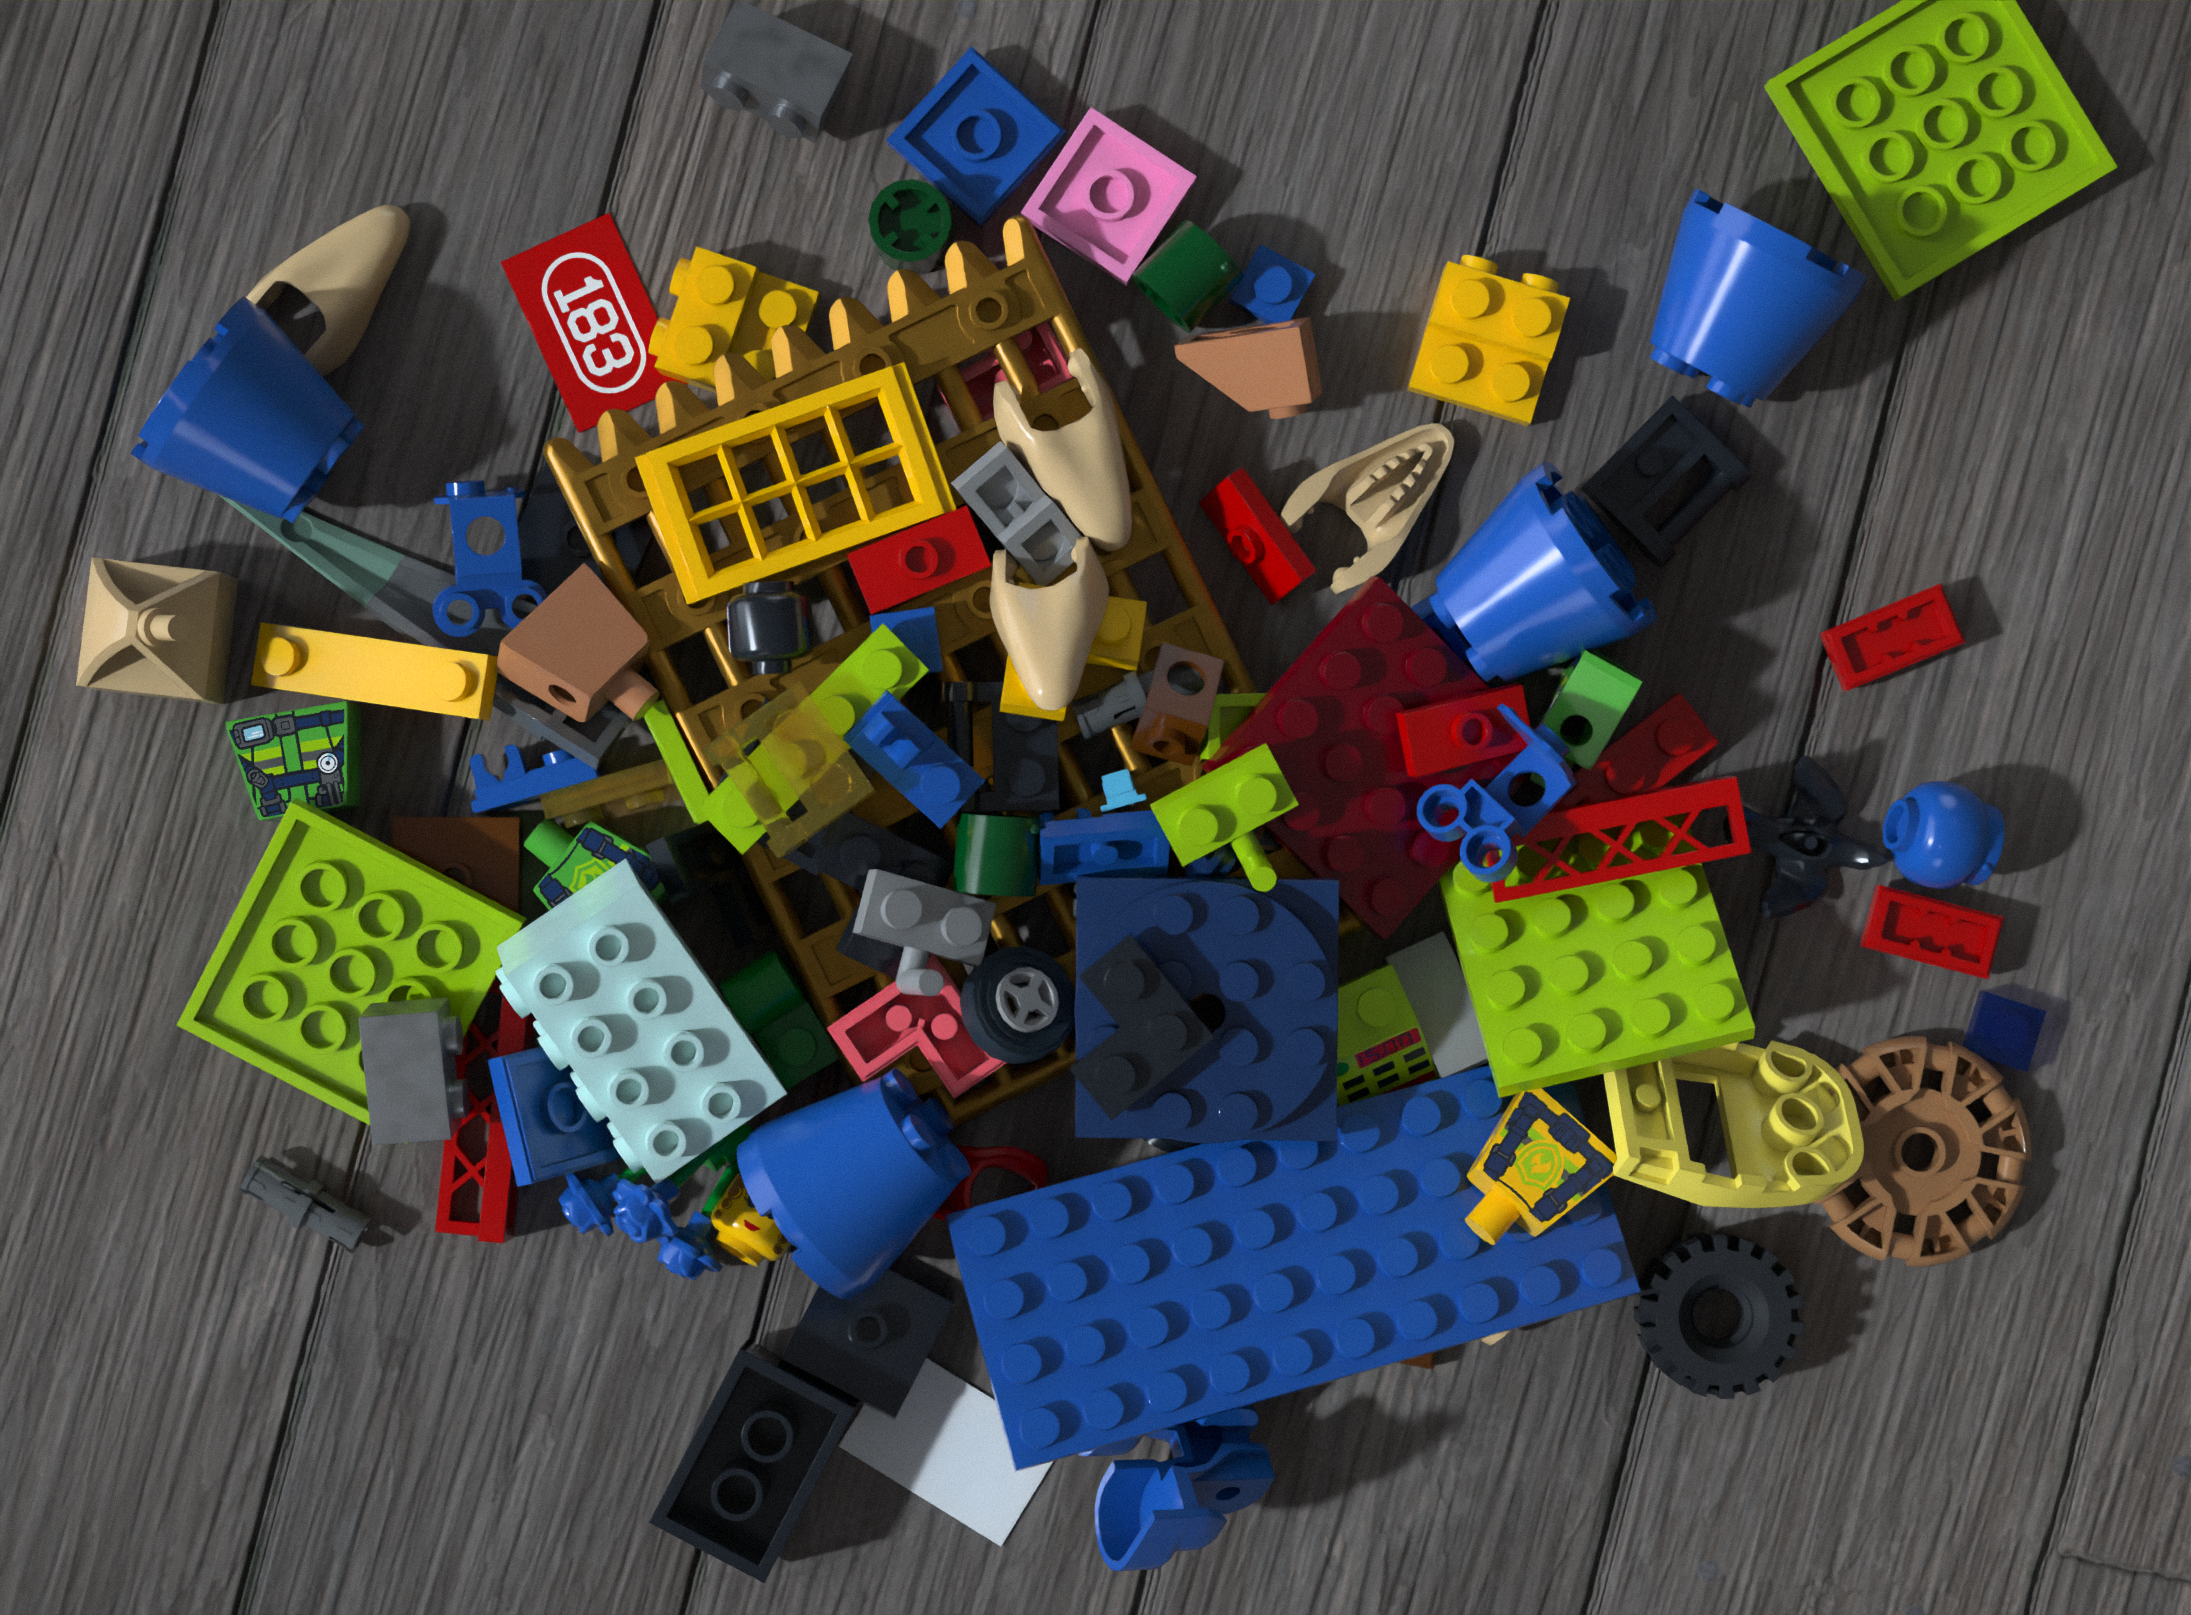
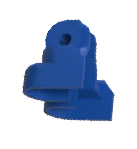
[1079,1404,1275,1571]

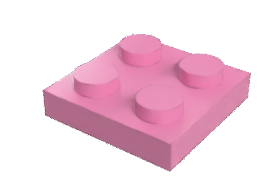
[1021,107,1197,286]

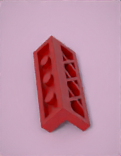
[1485,775,1751,903]
[435,980,536,1243]

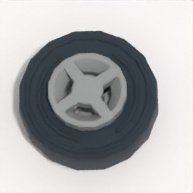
[960,946,1075,1064]

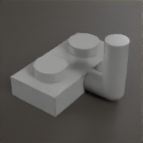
[853,869,997,996]

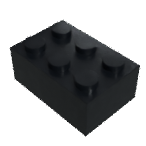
[649,1339,859,1583]

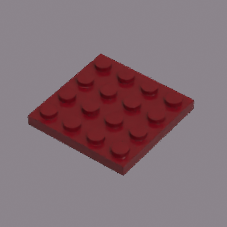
[1202,576,1527,941]

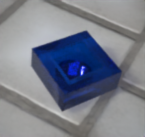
[1962,991,2047,1072]

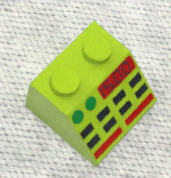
[1337,963,1440,1107]

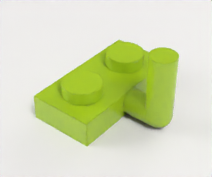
[1150,743,1299,892]

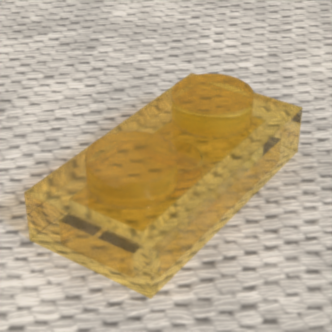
[539,759,676,829]

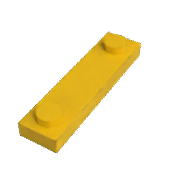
[251,622,498,721]

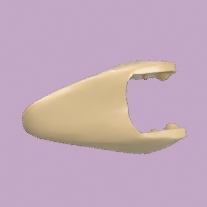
[246,205,410,377]
[993,348,1132,551]
[1279,423,1454,595]
[989,536,1109,711]

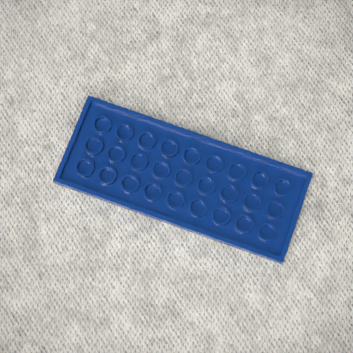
[945,1065,1641,1472]

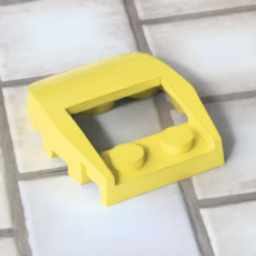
[1603,1040,1864,1208]

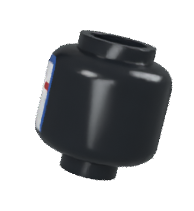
[727,581,814,675]

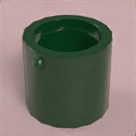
[868,179,955,275]
[1132,220,1244,333]
[953,812,1041,897]

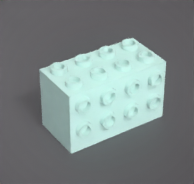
[495,858,787,1184]

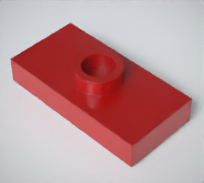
[1198,467,1317,605]
[846,505,991,615]
[1819,583,1965,692]
[1396,683,1531,778]
[1860,885,2004,979]

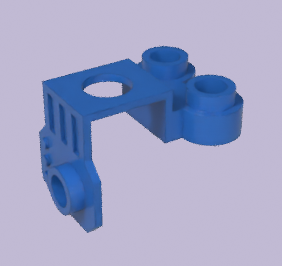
[432,480,548,637]
[1417,703,1578,883]

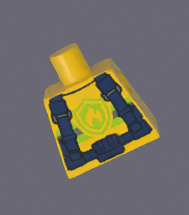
[1465,1088,1617,1245]

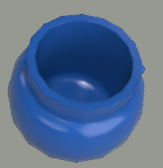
[1883,781,2004,889]

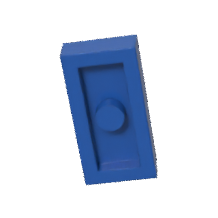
[842,690,985,829]
[470,744,606,815]
[1038,808,1170,885]

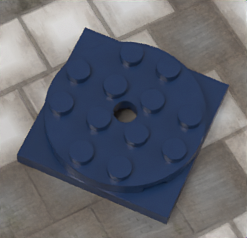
[1074,875,1339,1144]

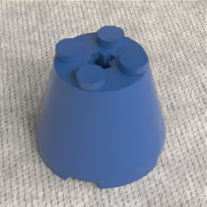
[1650,188,1869,408]
[131,296,365,524]
[1429,461,1657,682]
[737,1068,971,1300]

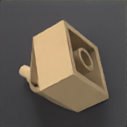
[76,558,238,704]

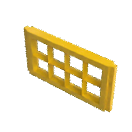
[634,362,956,605]

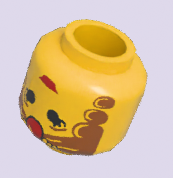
[711,1173,791,1267]

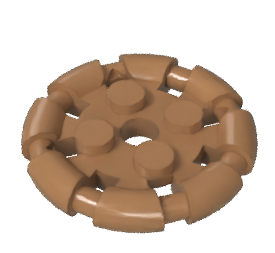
[1813,1036,2032,1267]

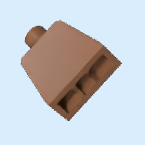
[495,563,660,722]

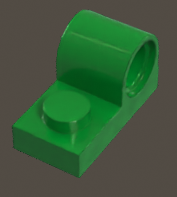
[719,948,838,1090]

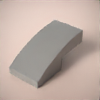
[951,441,1082,586]
[1385,931,1488,1078]

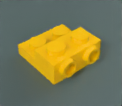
[648,246,821,393]
[1407,255,1570,427]

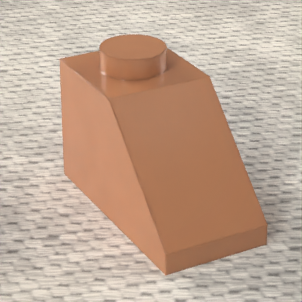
[1174,317,1323,419]

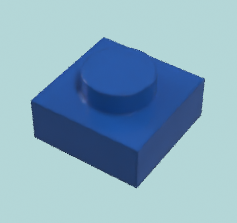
[1229,243,1316,324]
[870,607,944,674]

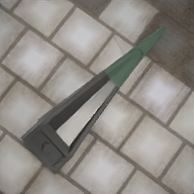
[219,495,657,770]

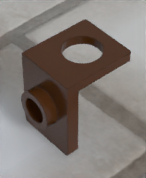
[1130,643,1224,766]

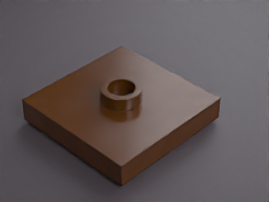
[392,817,523,930]

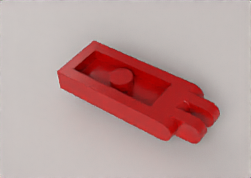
[1552,692,1719,810]

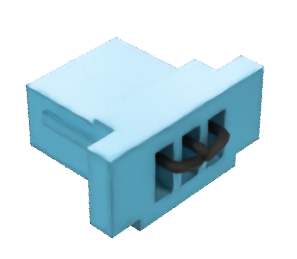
[1100,769,1147,814]

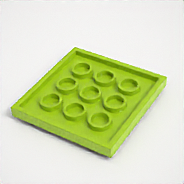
[1763,0,2118,302]
[177,798,527,1144]
[1437,813,1755,1098]

